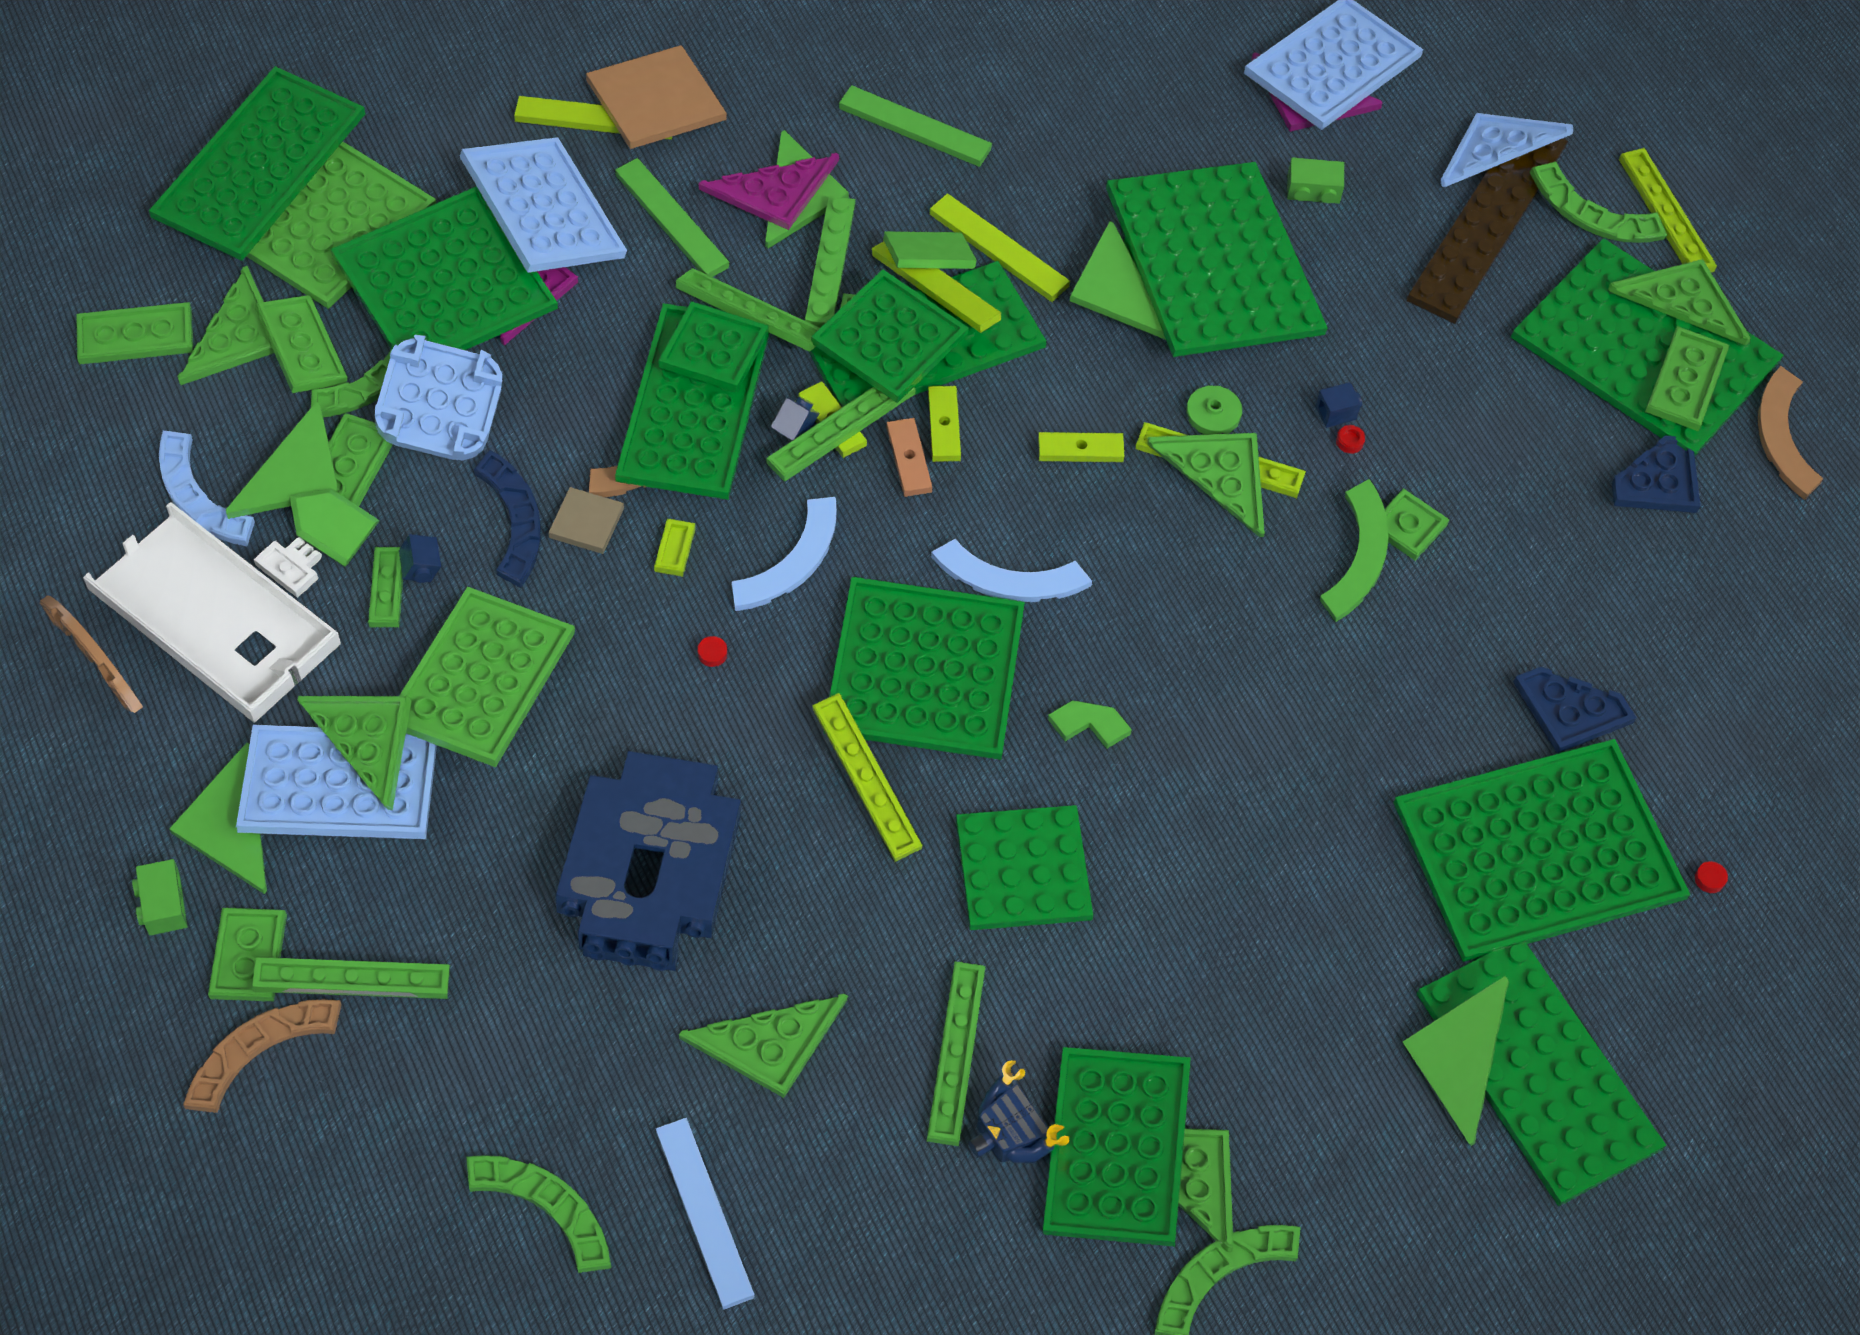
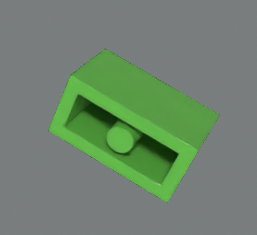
[1287,158,1344,204]
[132,859,188,936]

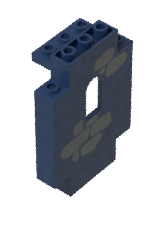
[556,751,741,971]

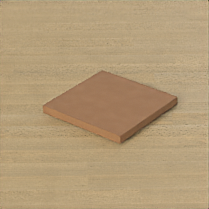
[586,45,727,149]

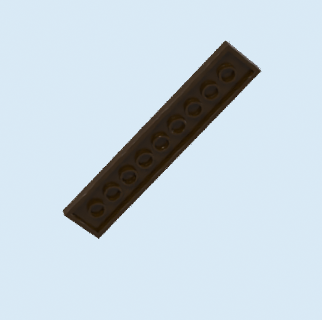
[1407,138,1568,324]

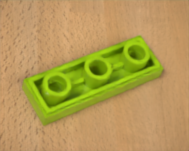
[798,381,867,458]
[928,386,961,462]
[1038,432,1124,462]

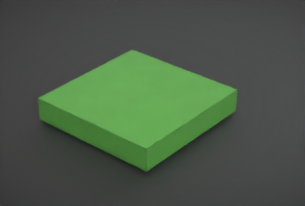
[1385,488,1449,561]

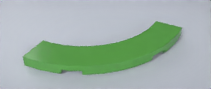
[1530,162,1667,243]
[311,349,392,417]
[1320,479,1388,622]
[467,1156,611,1273]
[1154,1225,1301,1335]

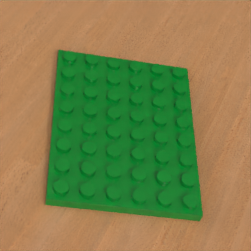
[1105,162,1328,357]
[1511,238,1783,456]
[1393,739,1690,962]

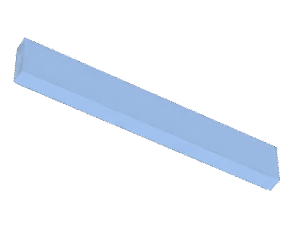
[656,1118,754,1310]

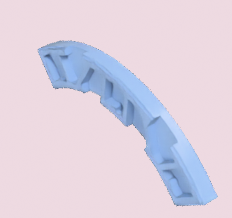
[159,430,255,546]
[732,497,837,611]
[931,539,1092,602]

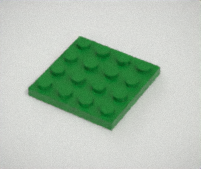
[811,270,969,403]
[956,805,1093,930]

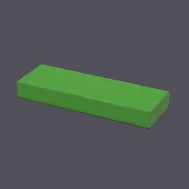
[368,547,403,627]

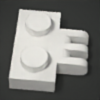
[254,537,322,598]

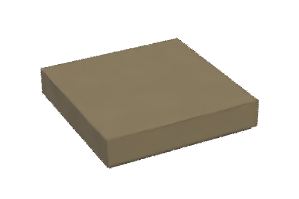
[549,487,624,554]

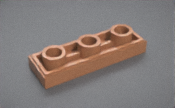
[887,418,932,497]

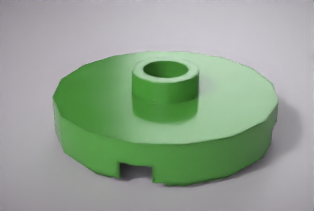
[1186,386,1242,435]

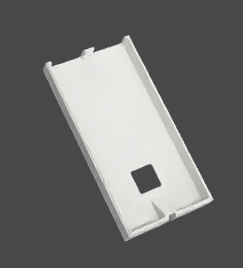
[83,502,341,723]

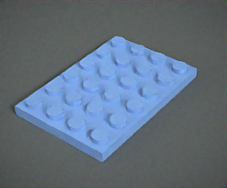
[1244,0,1423,130]
[460,137,627,273]
[236,725,437,839]

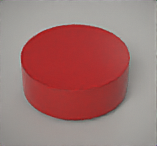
[1336,425,1365,454]
[698,636,727,667]
[1695,861,1728,893]

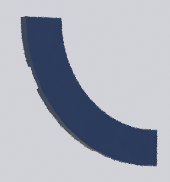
[474,450,541,588]

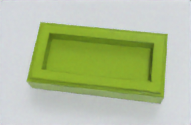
[654,519,696,577]

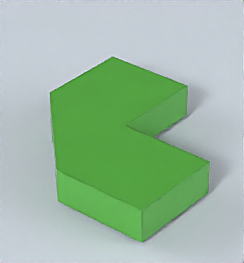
[1048,700,1132,749]

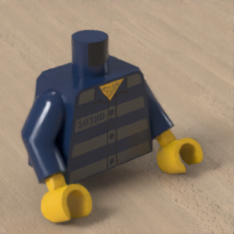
[968,1060,1069,1163]

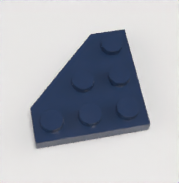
[1612,435,1701,513]
[1513,667,1636,753]

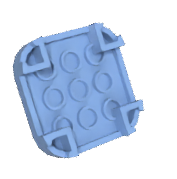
[375,335,502,460]

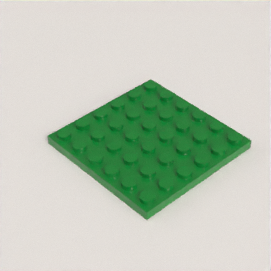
[331,186,558,350]
[824,577,1025,760]

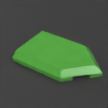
[289,488,379,567]

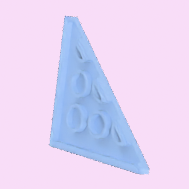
[1441,113,1573,187]

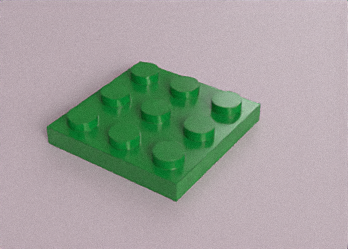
[659,301,769,392]

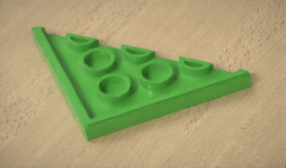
[765,130,849,249]
[1070,221,1166,340]
[1608,259,1751,345]
[177,266,274,385]
[226,402,339,519]
[1148,433,1265,537]
[298,696,411,810]
[170,743,267,894]
[1403,976,1509,1146]
[679,994,848,1098]
[1179,1129,1233,1252]

